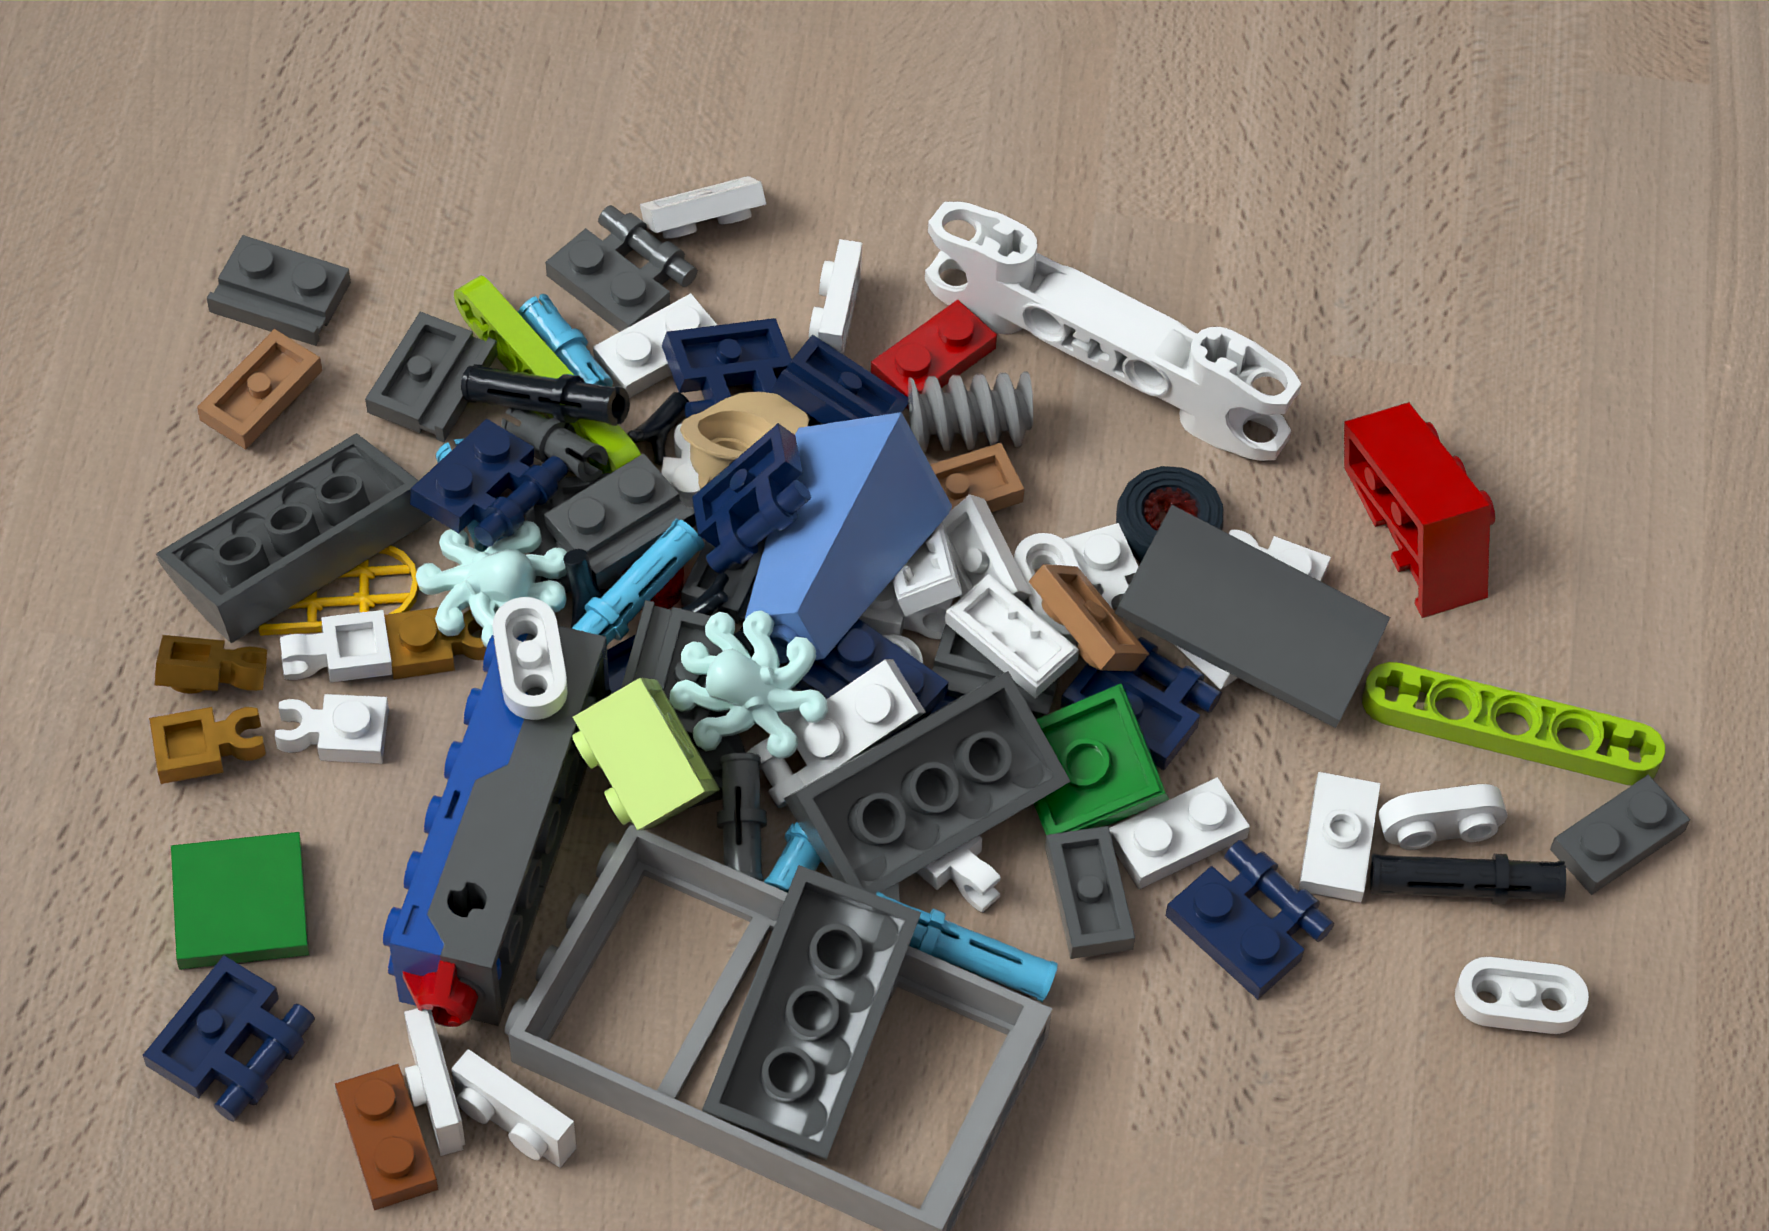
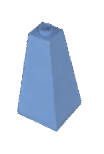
[745,412,952,664]

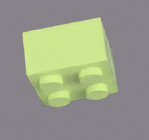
[572,678,720,831]

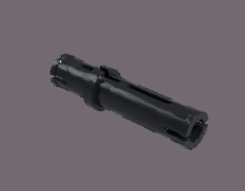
[461,364,630,426]
[1370,853,1566,905]

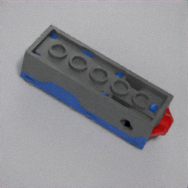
[383,625,610,1027]

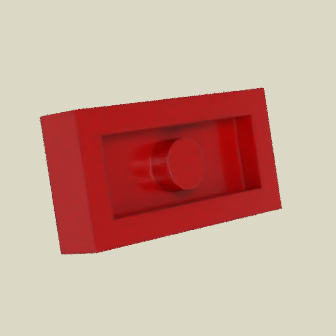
[871,300,997,410]

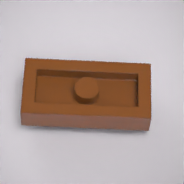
[335,1063,438,1210]

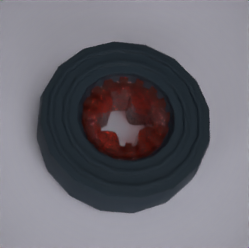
[1116,466,1224,562]

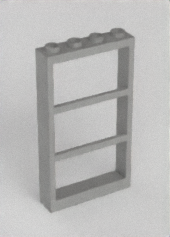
[505,824,1053,1231]

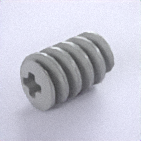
[908,371,1033,452]

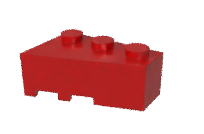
[1344,402,1495,618]

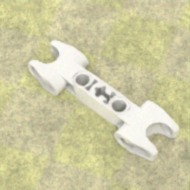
[925,202,1301,461]

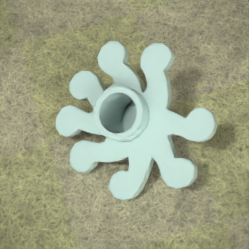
[415,521,567,648]
[669,611,828,759]

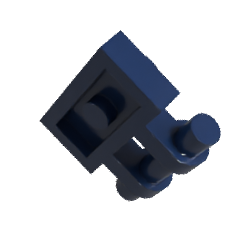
[661,318,792,418]
[410,418,568,547]
[692,423,811,574]
[1060,637,1222,771]
[1165,840,1334,1000]
[143,955,315,1122]

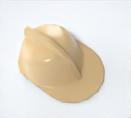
[680,391,809,489]

